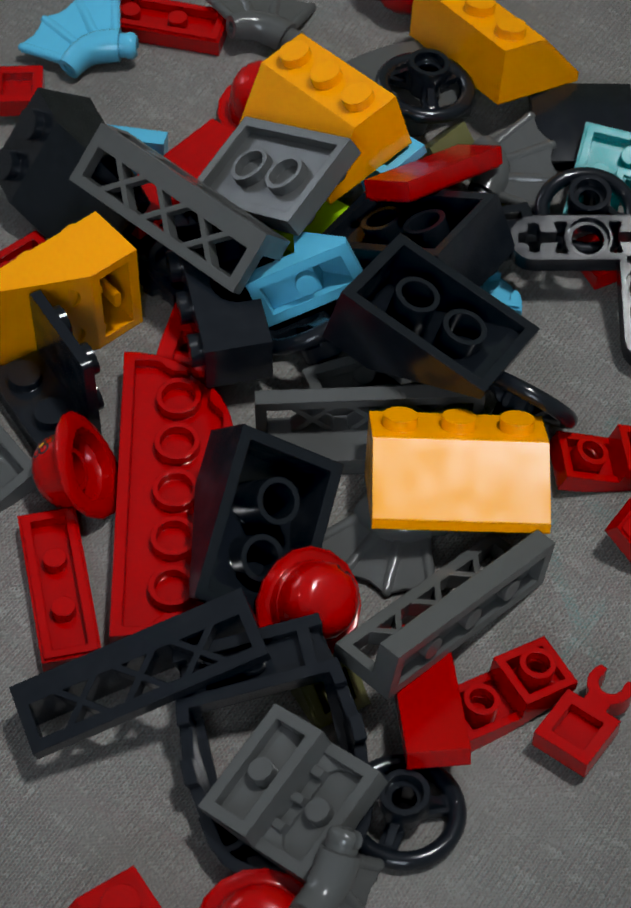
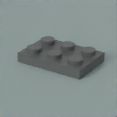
[197,116,361,236]

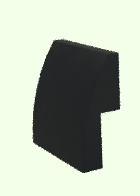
[529,83,631,170]

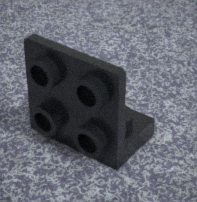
[0,290,104,452]

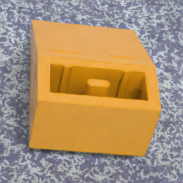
[0,211,143,366]

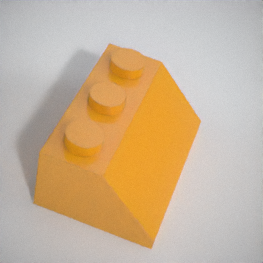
[409,0,579,105]
[239,33,412,204]
[364,406,551,534]

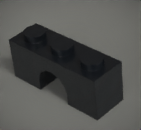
[166,223,273,388]

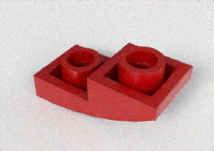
[549,424,631,492]
[458,636,578,752]

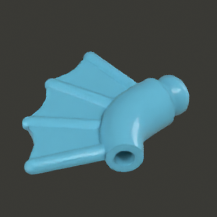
[18,0,139,78]

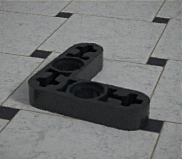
[509,215,631,365]

